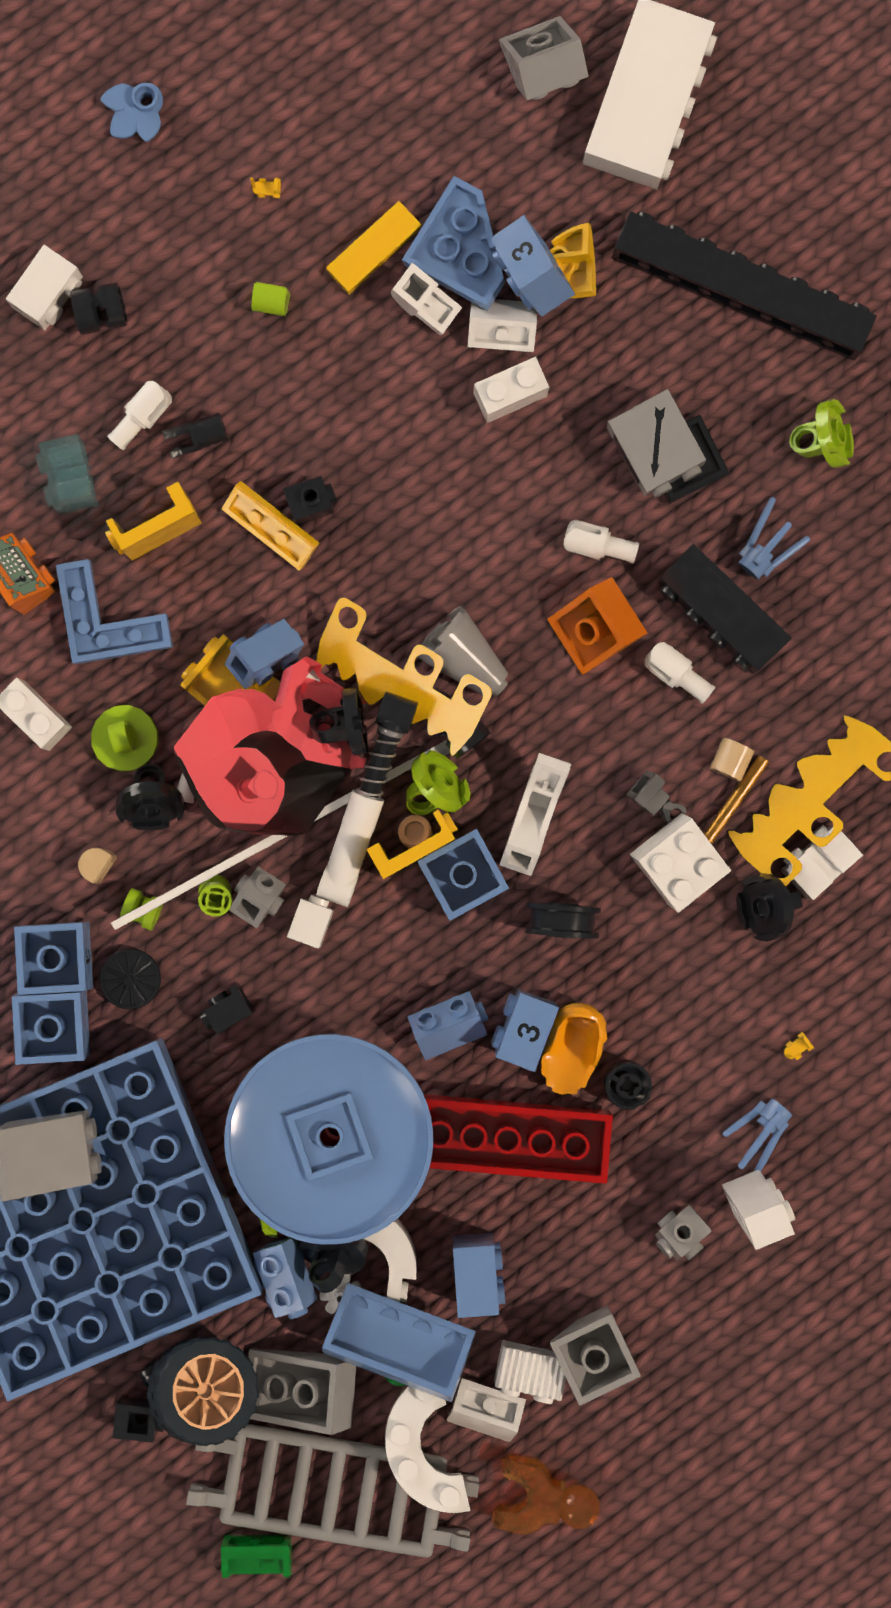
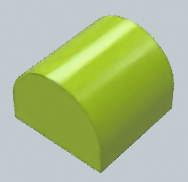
[251,282,290,317]

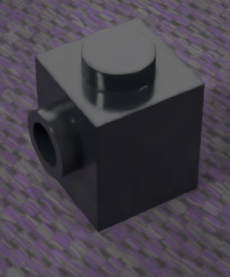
[283,476,337,526]

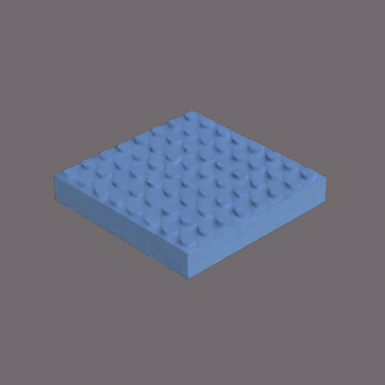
[0,1037,264,1402]

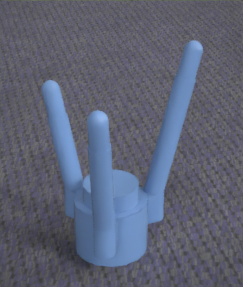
[738,497,810,580]
[723,1098,793,1172]

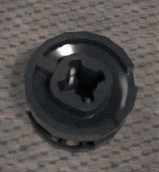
[603,1060,652,1110]

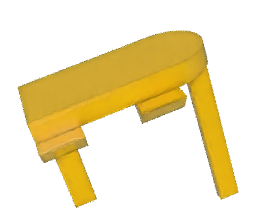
[250,178,281,198]
[784,1032,814,1060]

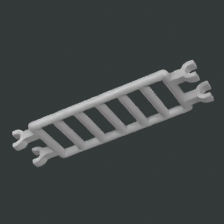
[186,1424,479,1558]

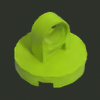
[789,399,854,468]
[91,705,159,772]
[406,750,471,815]

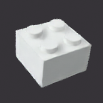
[629,813,731,913]

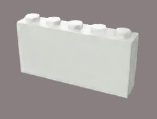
[583,0,717,190]

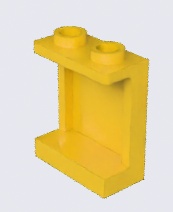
[105,482,202,561]
[180,634,280,706]
[366,809,458,879]

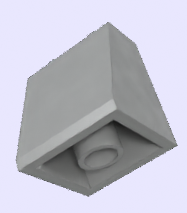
[0,1110,102,1202]

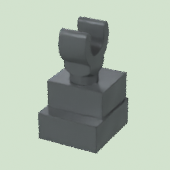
[626,770,687,824]

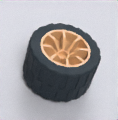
[147,1337,259,1446]

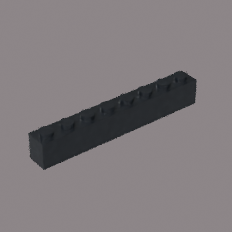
[612,211,877,361]

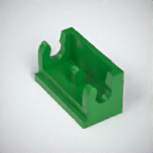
[221,1534,292,1578]

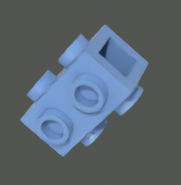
[225,619,304,689]
[407,991,489,1061]
[253,1237,318,1319]

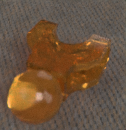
[491,1454,600,1535]

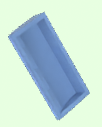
[322,1283,476,1402]

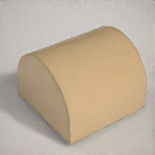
[709,738,754,782]
[78,848,117,884]

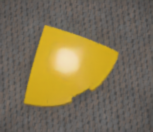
[550,223,596,299]

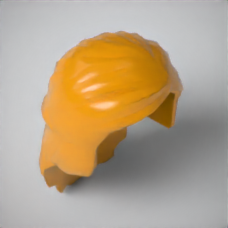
[541,1003,607,1095]

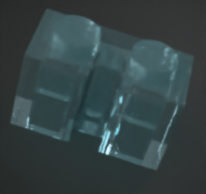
[36,434,99,514]

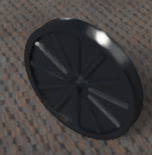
[100,949,161,1009]

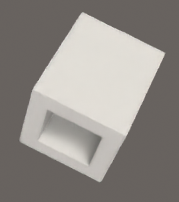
[287,895,334,949]

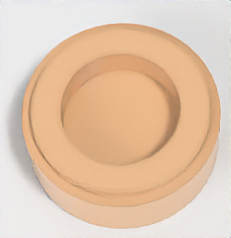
[398,815,433,849]

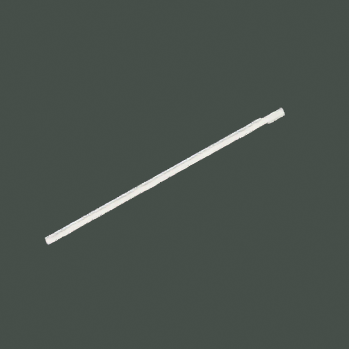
[111,740,450,930]

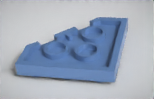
[402,176,505,311]

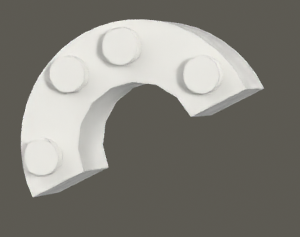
[385,1386,470,1513]

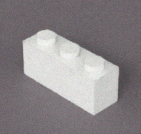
[722,1170,795,1250]

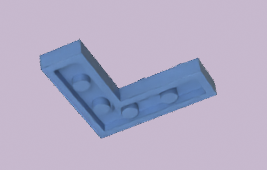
[56,559,173,665]

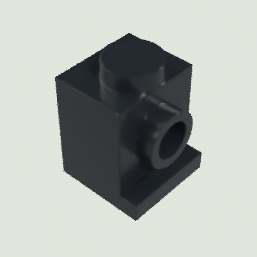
[199,982,255,1034]
[112,1395,164,1443]

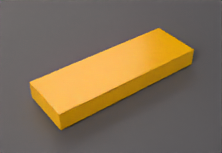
[326,201,422,295]
[221,481,319,571]

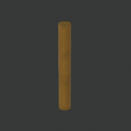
[704,755,770,844]

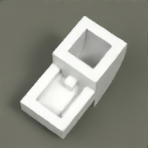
[391,263,462,335]

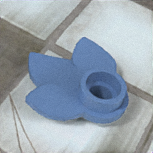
[100,83,163,142]

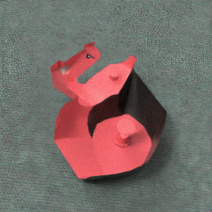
[174,656,367,836]

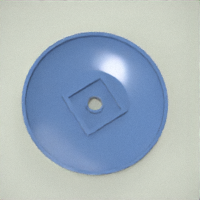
[224,1034,433,1245]

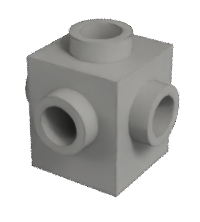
[229,866,286,928]
[655,1205,712,1261]

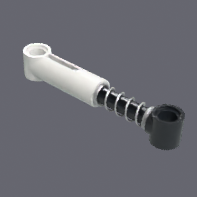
[316,691,418,907]

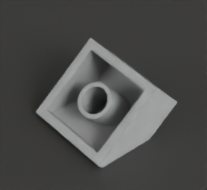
[499,16,589,100]
[550,1305,641,1406]

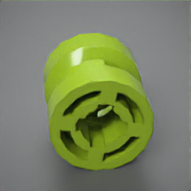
[198,874,232,917]
[120,888,163,931]

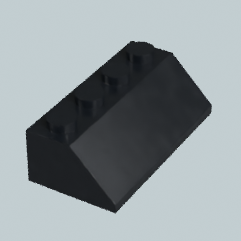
[657,544,792,674]

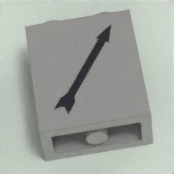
[607,389,706,498]

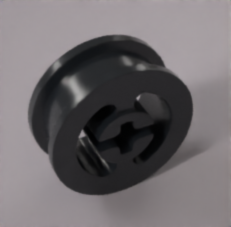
[524,902,601,939]

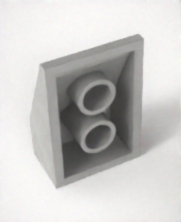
[248,1348,356,1435]

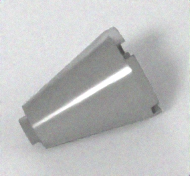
[417,606,508,697]

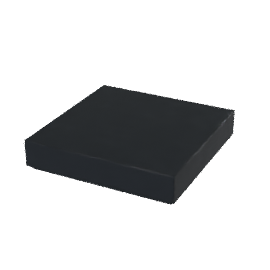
[664,415,730,505]

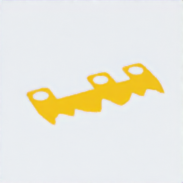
[316,598,492,756]
[728,715,891,886]

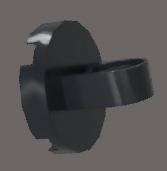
[309,688,369,756]
[116,765,184,831]
[736,873,803,942]
[300,1239,368,1293]

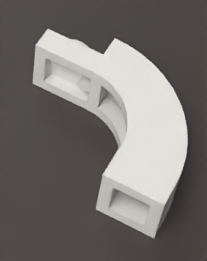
[500,753,571,876]
[364,1218,417,1303]

